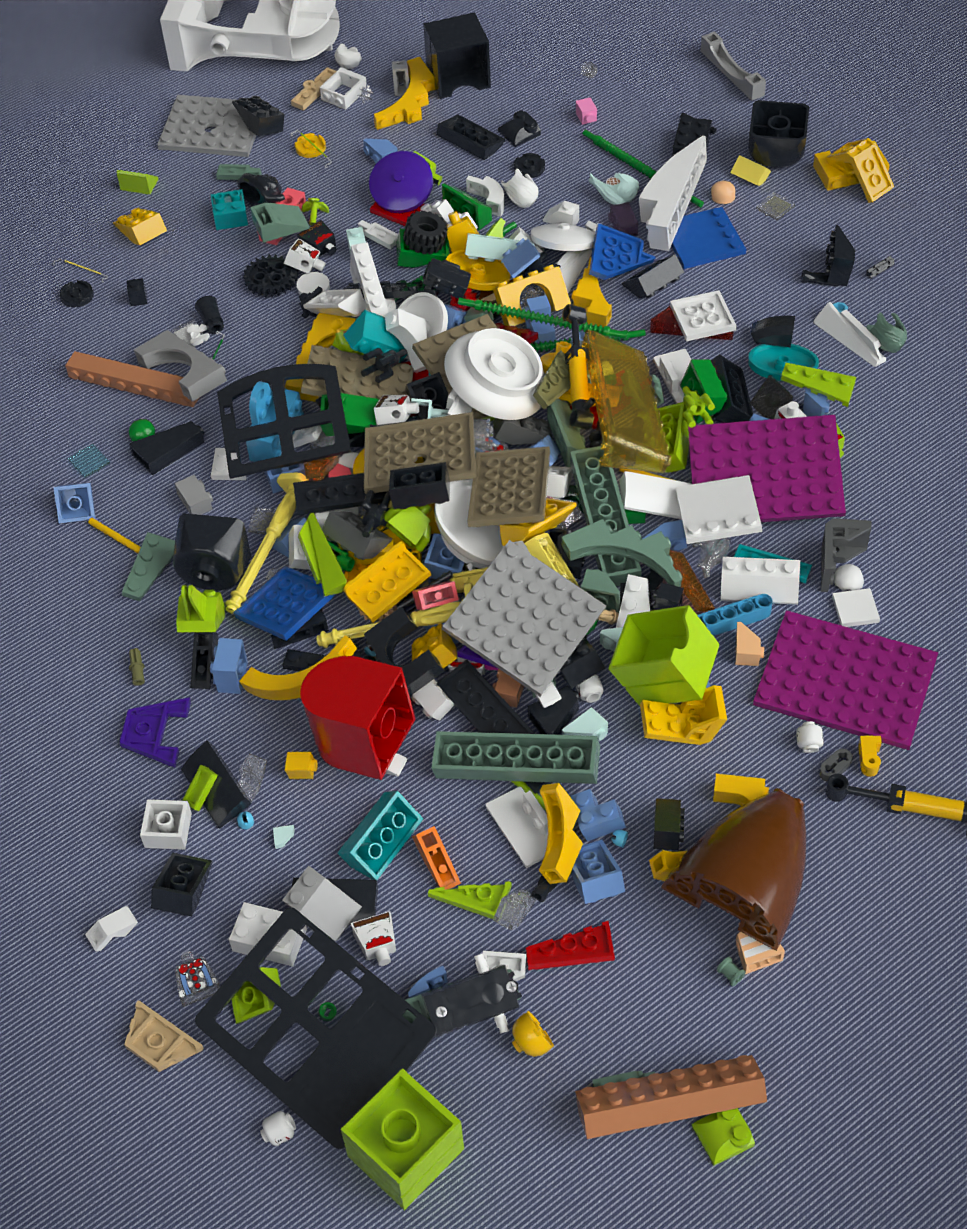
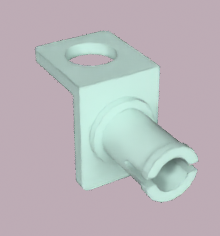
[411,398,449,419]

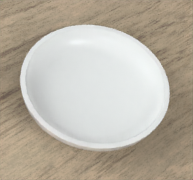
[444,328,545,420]
[434,478,504,569]

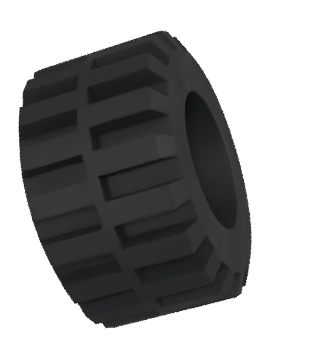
[403,211,448,254]

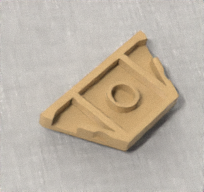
[124,1000,204,1072]

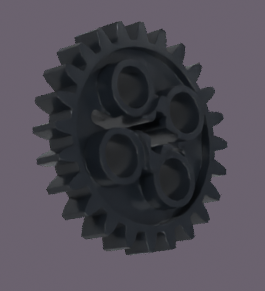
[243,254,298,297]

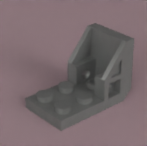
[821,518,872,592]

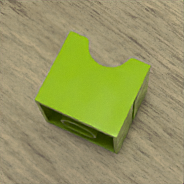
[608,605,720,706]
[341,1068,464,1211]

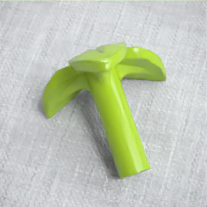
[301,198,329,226]

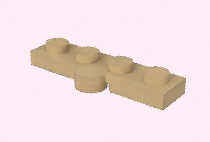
[291,67,336,111]

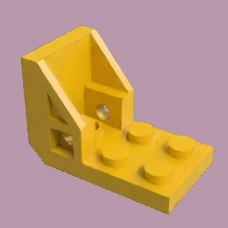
[826,138,894,203]
[640,685,727,745]

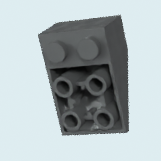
[493,415,553,445]

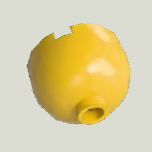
[512,1011,554,1057]

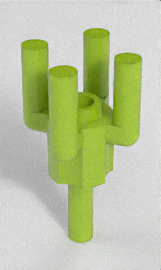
[682,386,715,428]

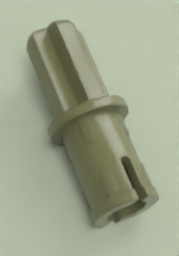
[129,648,145,686]

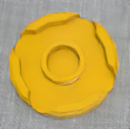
[295,133,326,158]

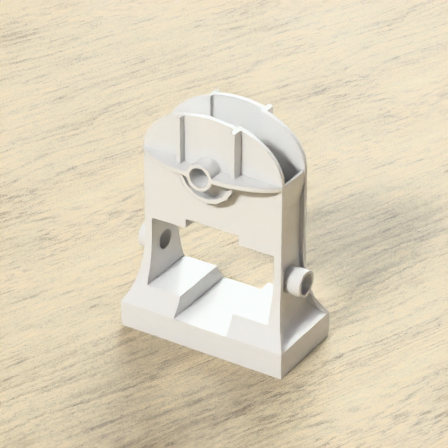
[160,0,340,71]

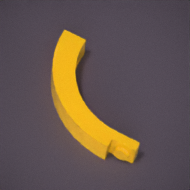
[239,635,357,700]

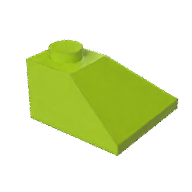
[231,967,281,1024]

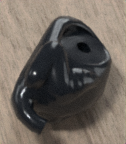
[237,173,285,206]

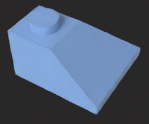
[53,483,96,523]

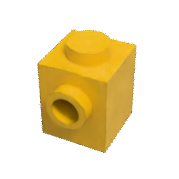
[285,752,318,779]

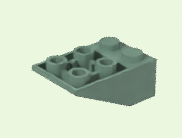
[250,203,310,243]

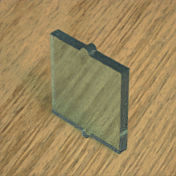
[68,444,110,478]

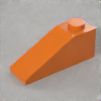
[412,826,461,890]

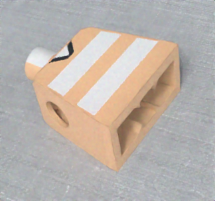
[736,923,785,974]

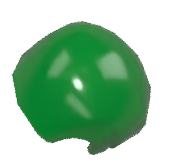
[129,419,156,442]

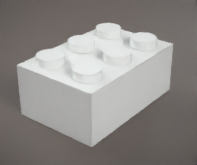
[229,902,307,967]

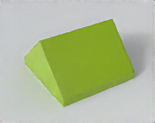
[116,170,158,195]

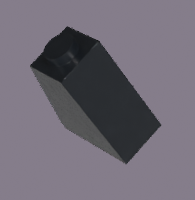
[527,685,580,735]

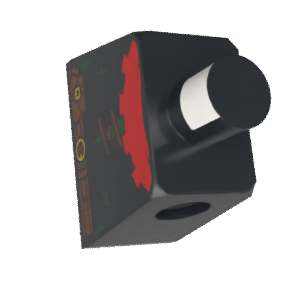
[297,220,337,257]

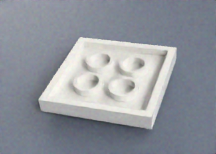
[670,290,736,341]

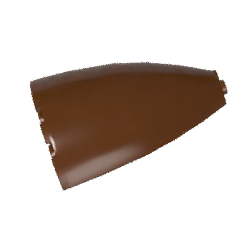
[661,788,806,951]

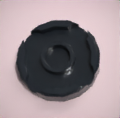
[514,153,545,178]
[60,280,94,308]

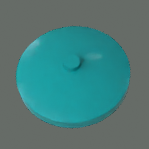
[748,344,819,381]

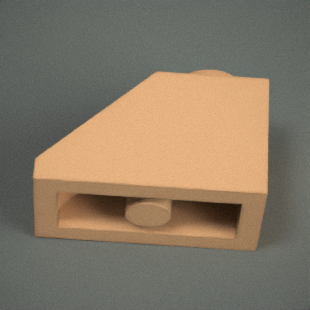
[735,622,764,666]

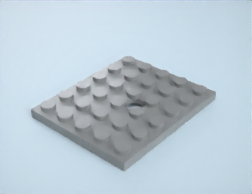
[157,95,256,157]

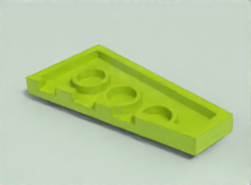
[781,362,856,407]

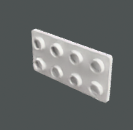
[653,349,691,404]
[486,787,548,868]

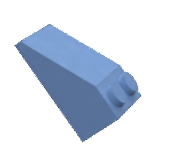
[502,238,540,278]
[571,840,625,904]

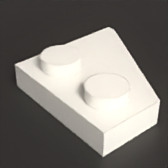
[483,951,527,981]

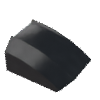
[751,315,795,348]

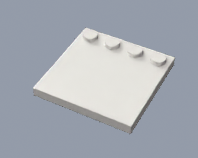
[676,475,762,544]

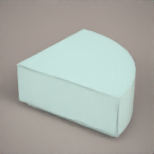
[273,825,294,849]

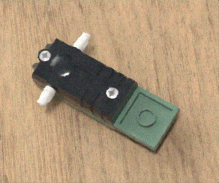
[403,953,522,1038]

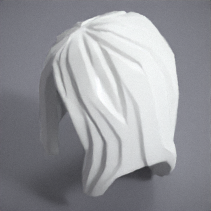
[501,169,539,208]

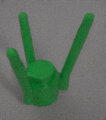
[327,540,355,572]

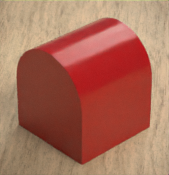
[300,656,416,780]

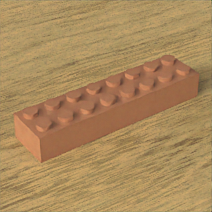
[575,1055,767,1139]

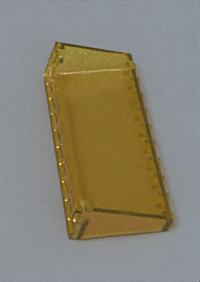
[581,330,671,473]

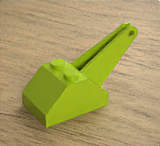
[176,585,225,632]

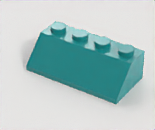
[343,310,408,363]
[337,791,423,880]

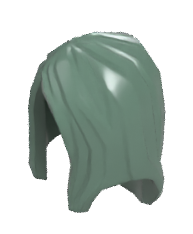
[866,313,907,353]

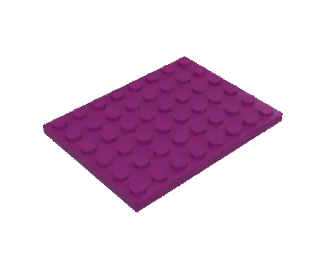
[688,415,846,522]
[753,610,939,750]

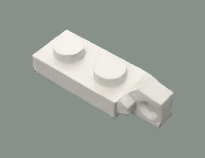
[358,220,398,250]

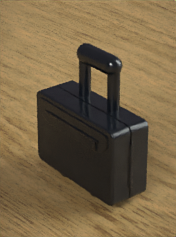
[422,258,471,299]

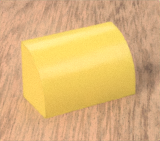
[730,155,771,186]

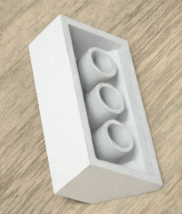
[721,557,800,605]

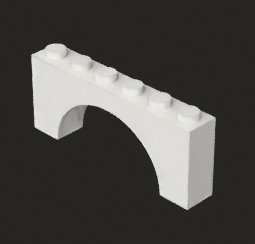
[350,242,389,317]

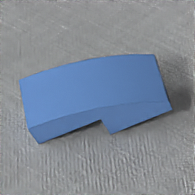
[408,966,447,998]

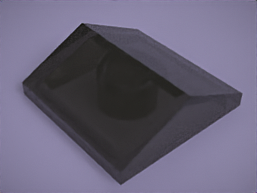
[750,375,794,419]

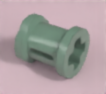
[716,957,746,986]

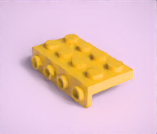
[343,541,431,623]

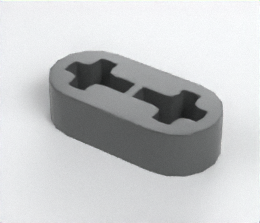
[819,749,852,782]

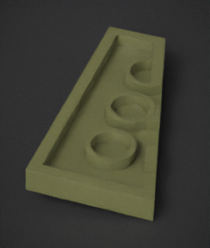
[533,350,570,409]

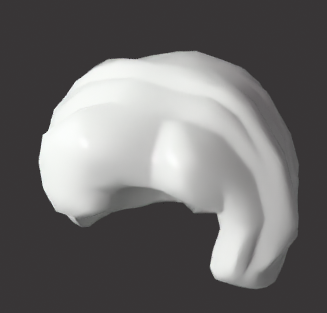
[334,44,362,69]

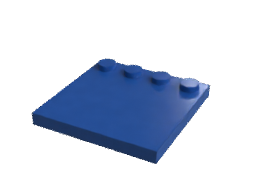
[671,207,746,269]
[233,566,336,641]

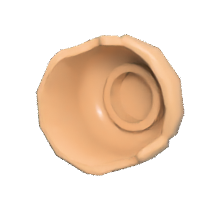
[711,180,735,204]

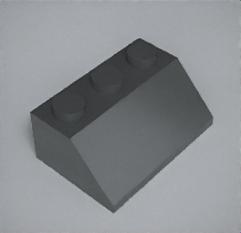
[322,511,392,560]

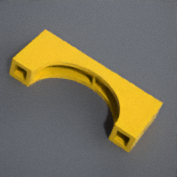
[285,312,356,402]

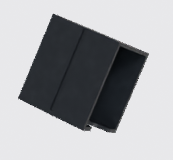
[423,12,491,99]

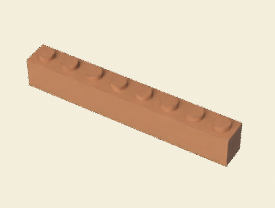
[65,351,199,407]

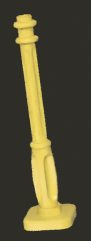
[225,472,309,614]
[317,583,473,649]

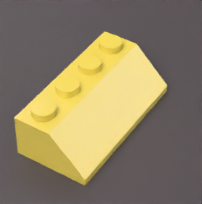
[524,533,580,587]

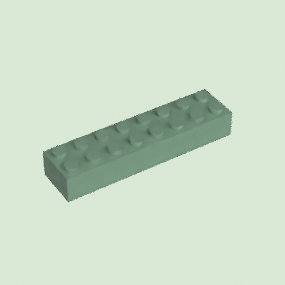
[570,445,641,586]
[431,731,600,784]

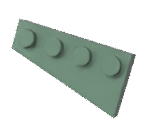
[122,532,175,601]

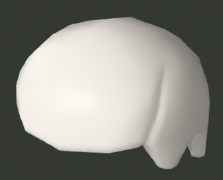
[834,564,864,591]

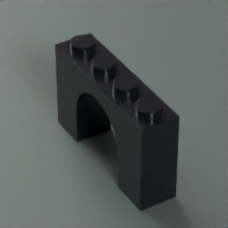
[364,607,445,696]

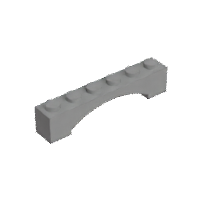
[701,31,766,101]

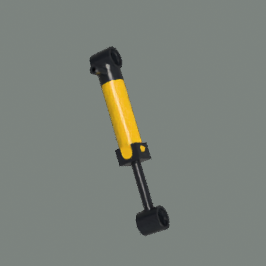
[562,304,596,430]
[826,774,967,836]

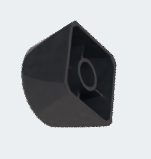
[748,100,809,168]
[173,513,251,591]

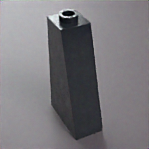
[129,421,205,475]

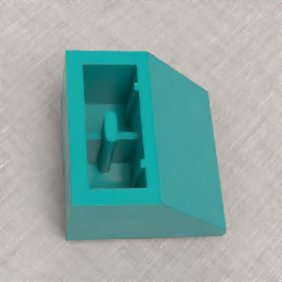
[210,190,248,230]

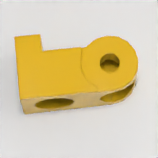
[858,736,882,777]

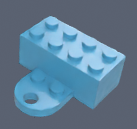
[246,381,304,462]

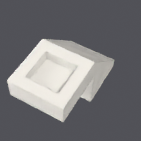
[85,906,138,951]

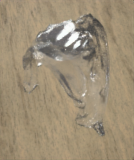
[692,537,731,578]

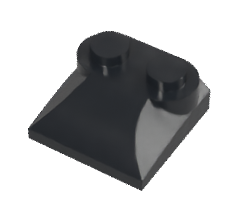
[498,110,541,147]

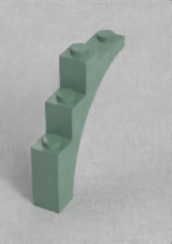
[562,519,683,587]

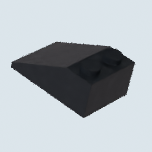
[151,852,212,917]

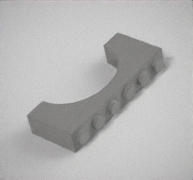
[134,330,227,401]

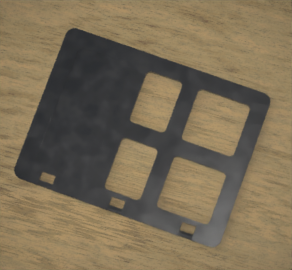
[195,908,437,1149]

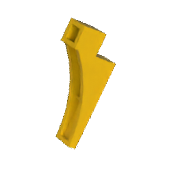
[571,257,612,327]

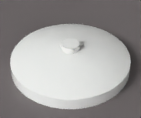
[530,223,595,251]
[398,292,448,360]

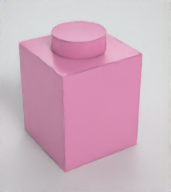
[576,97,597,125]

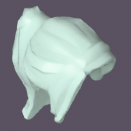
[588,173,639,208]

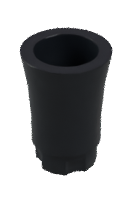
[195,296,224,334]

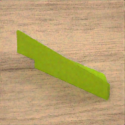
[298,513,347,596]

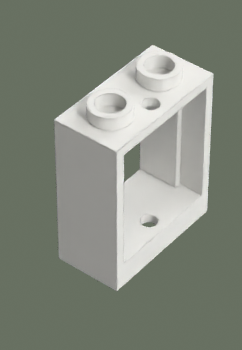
[320,67,367,110]

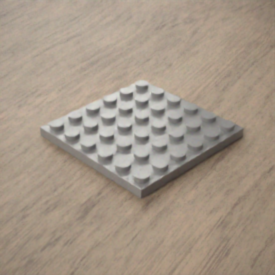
[442,540,606,697]

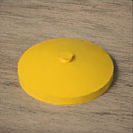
[446,249,511,291]

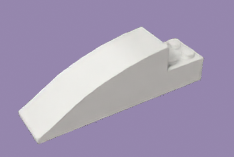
[639,136,707,251]

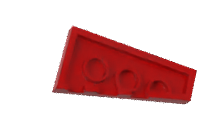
[526,921,615,970]

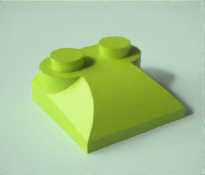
[692,1108,755,1166]

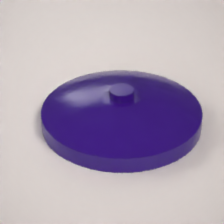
[369,151,433,213]

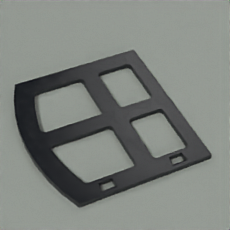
[217,364,351,479]

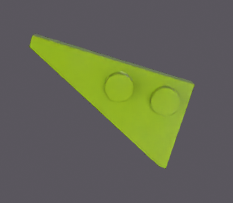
[428,881,512,920]

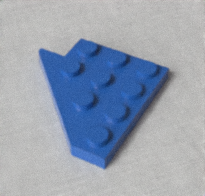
[589,223,655,280]

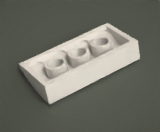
[619,471,692,519]

